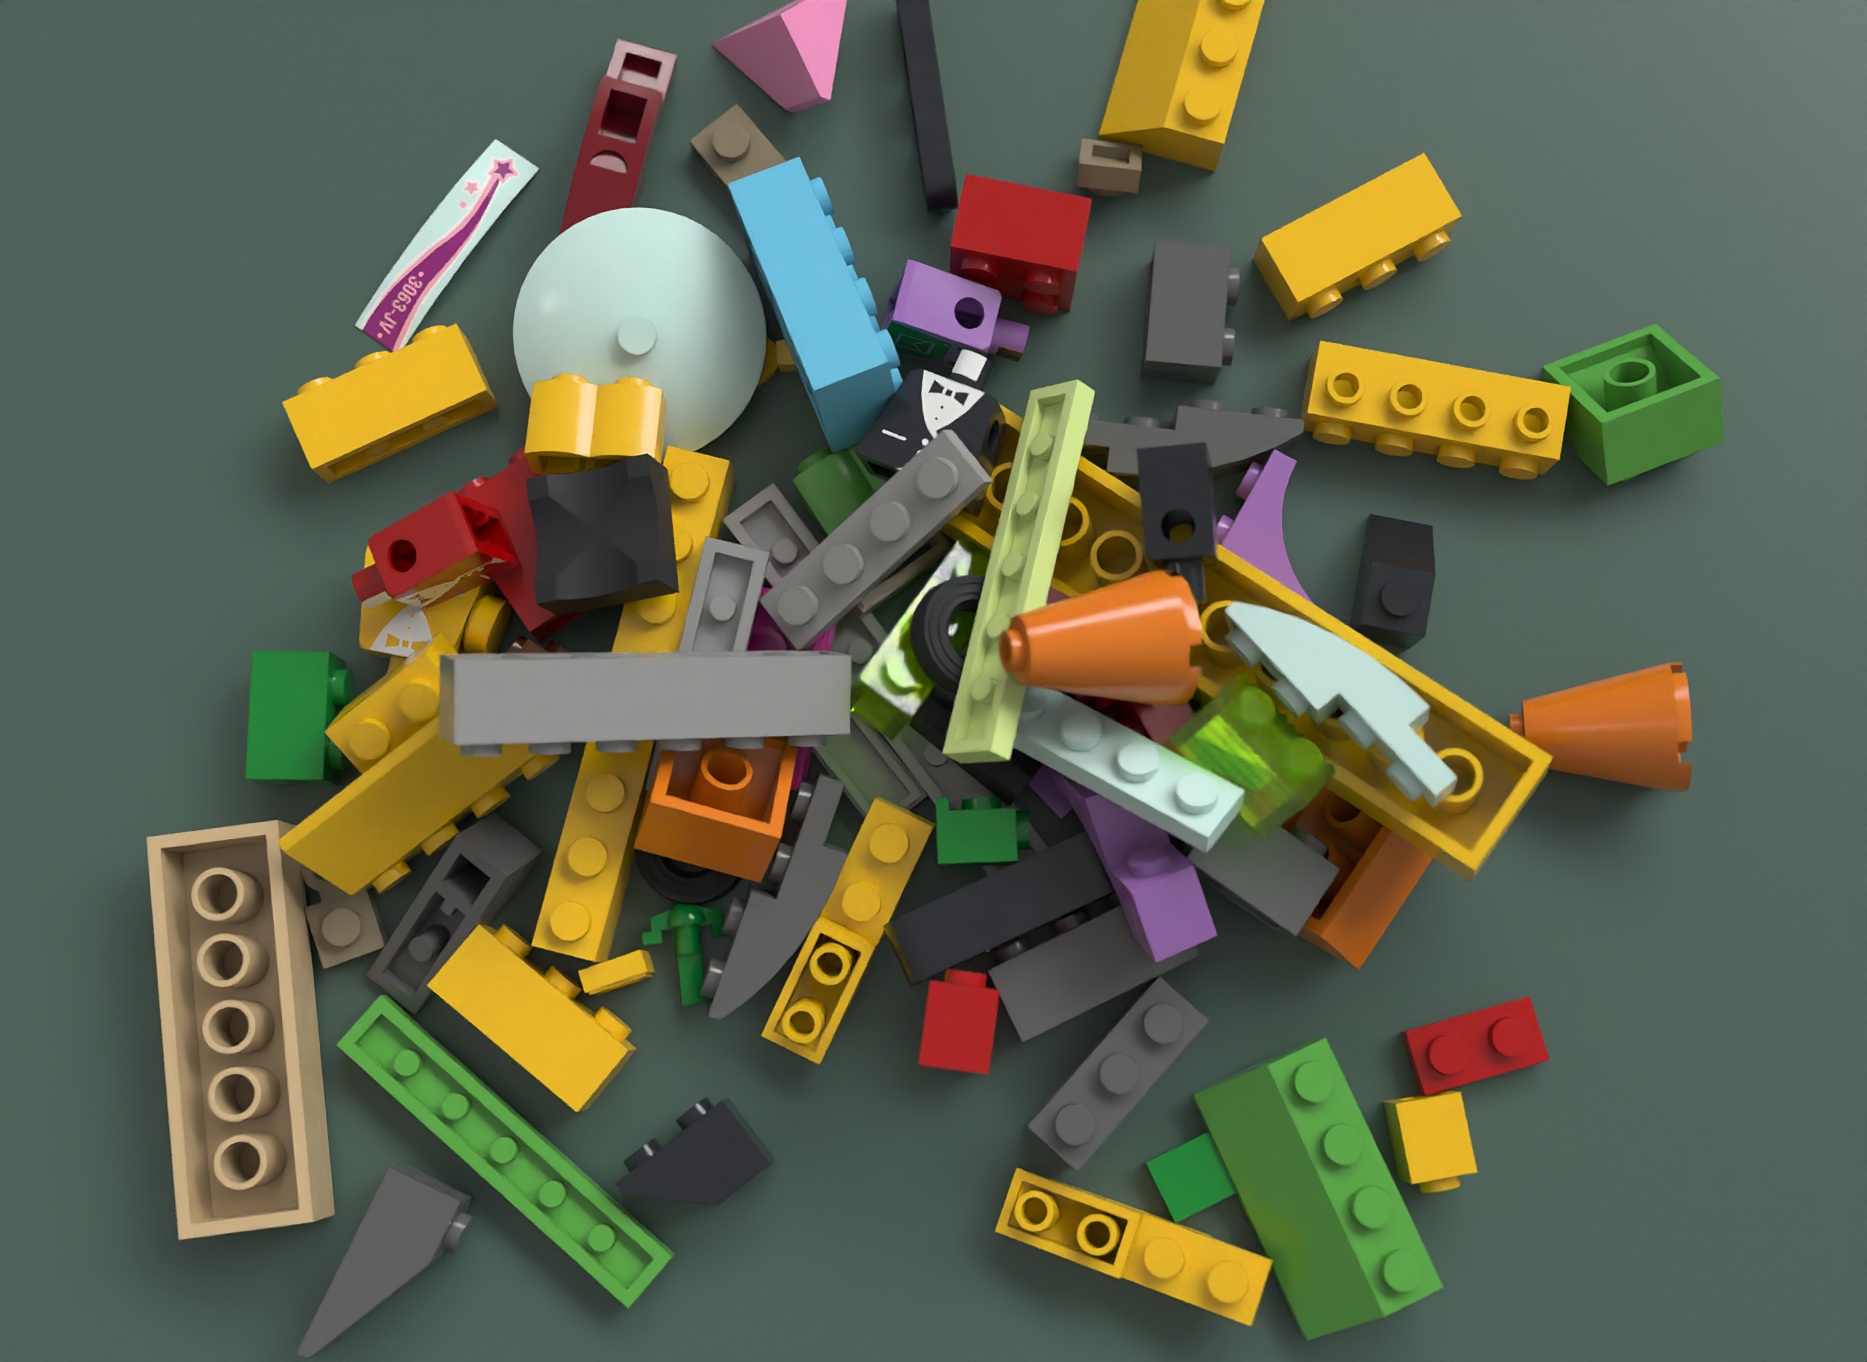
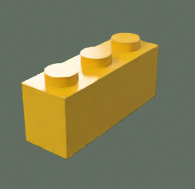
[1253,153,1462,321]
[282,324,499,484]
[427,923,637,1113]

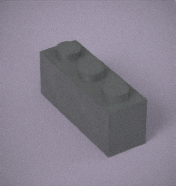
[987,893,1200,1043]
[1025,976,1209,1172]

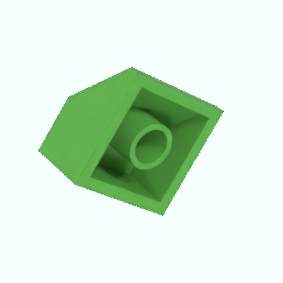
[1542,324,1724,486]

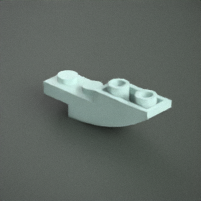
[1224,601,1457,808]

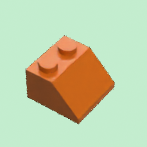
[633,736,798,883]

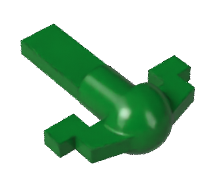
[641,903,729,1006]

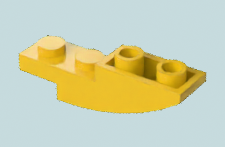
[761,796,936,1065]
[995,1168,1273,1326]

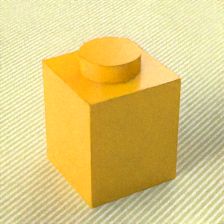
[1383,1090,1477,1193]

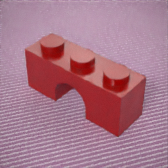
[919,969,999,1074]

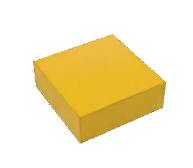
[578,950,656,996]

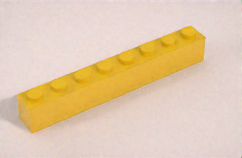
[531,446,737,963]

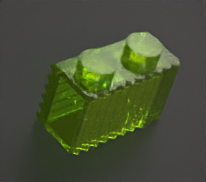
[1168,673,1335,839]

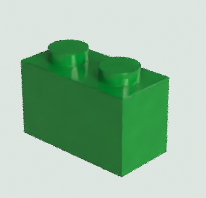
[245,651,354,786]

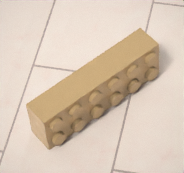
[146,820,335,1240]

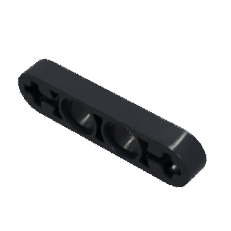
[896,0,958,214]

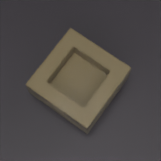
[1076,138,1142,197]

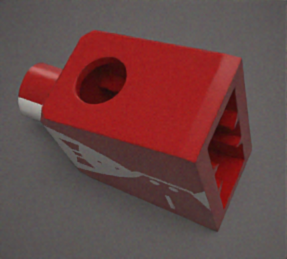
[351,491,522,609]

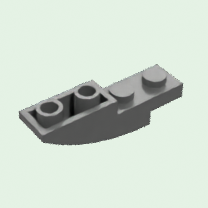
[1080,400,1305,489]
[699,771,848,1020]

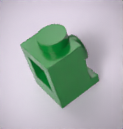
[936,797,1030,868]

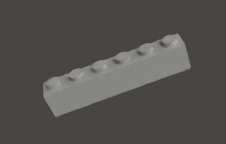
[439,650,852,757]

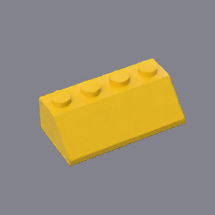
[1098,0,1265,171]
[277,715,560,896]

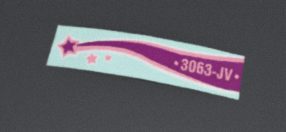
[355,139,539,352]

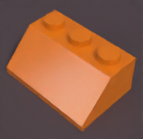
[1275,775,1433,970]

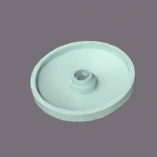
[513,208,767,461]

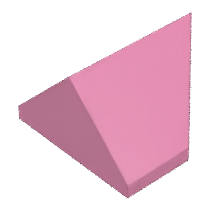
[711,0,847,114]

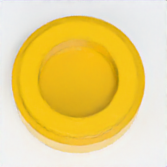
[463,594,512,654]

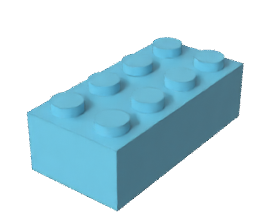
[728,157,903,453]

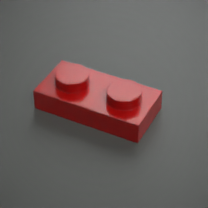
[1400,996,1550,1095]

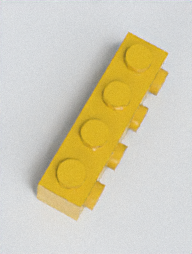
[1300,340,1571,479]

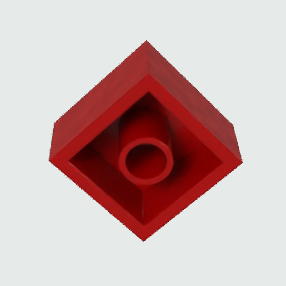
[950,174,1092,314]

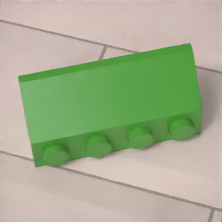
[1191,1038,1443,1341]

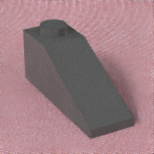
[366,812,543,1015]
[296,1163,474,1359]

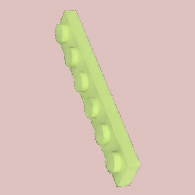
[942,379,1095,763]

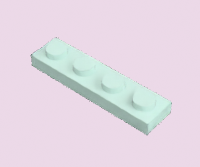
[1012,686,1245,853]

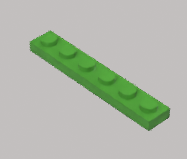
[336,995,675,1308]

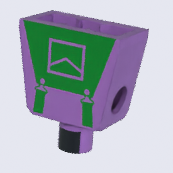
[881,259,1029,368]

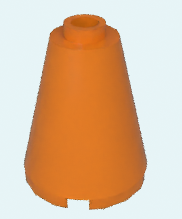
[999,570,1202,707]
[1509,662,1692,792]

